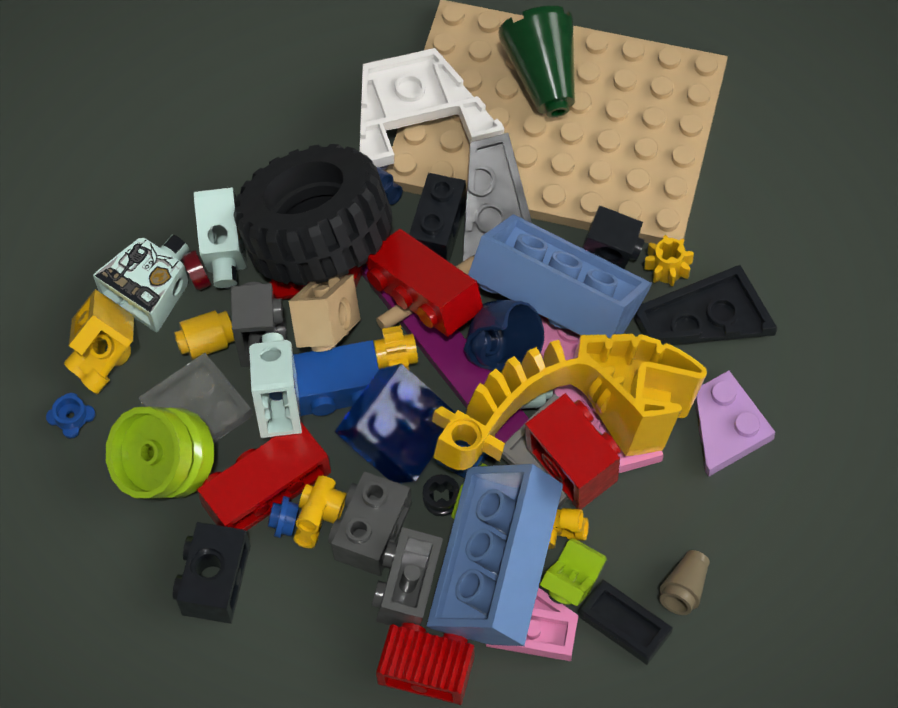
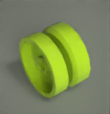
[106,407,214,498]

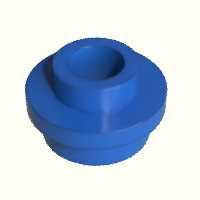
[267,496,299,538]

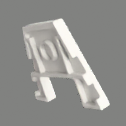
[359,48,505,167]

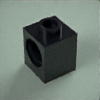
[582,205,645,269]

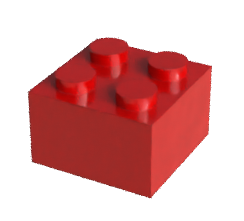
[525,393,621,509]

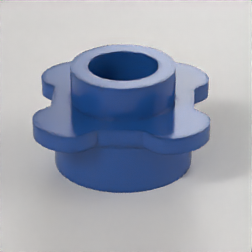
[46,393,95,438]

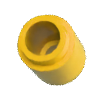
[174,310,235,360]

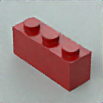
[366,229,483,337]
[197,422,331,531]

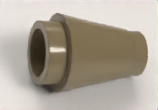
[660,550,710,615]

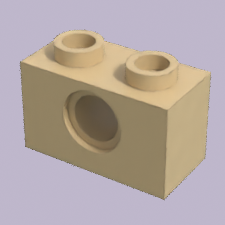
[288,274,361,352]

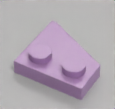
[695,370,776,477]

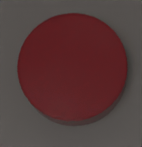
[182,250,212,291]

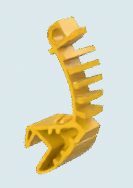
[432,334,707,470]

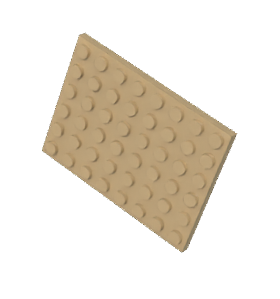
[385,0,728,245]

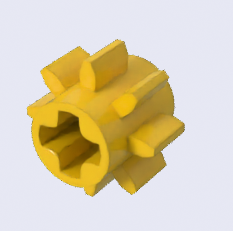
[644,235,694,286]
[373,325,418,378]

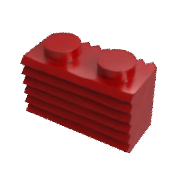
[376,623,475,705]

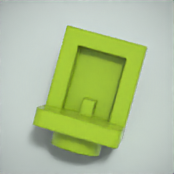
[540,538,607,606]

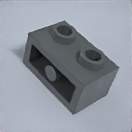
[231,282,287,367]
[328,471,412,576]
[371,527,443,627]

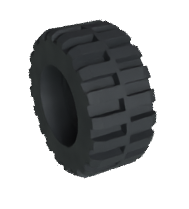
[233,144,393,286]

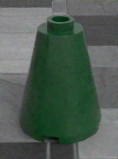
[498,6,575,118]

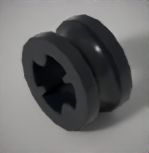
[423,474,460,517]

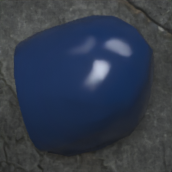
[464,300,544,372]

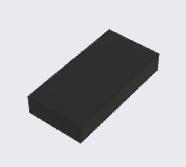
[578,579,673,665]

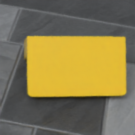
[69,289,134,355]

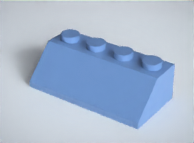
[468,214,652,338]
[427,464,563,646]

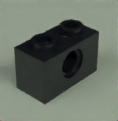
[409,173,466,262]
[173,522,251,624]

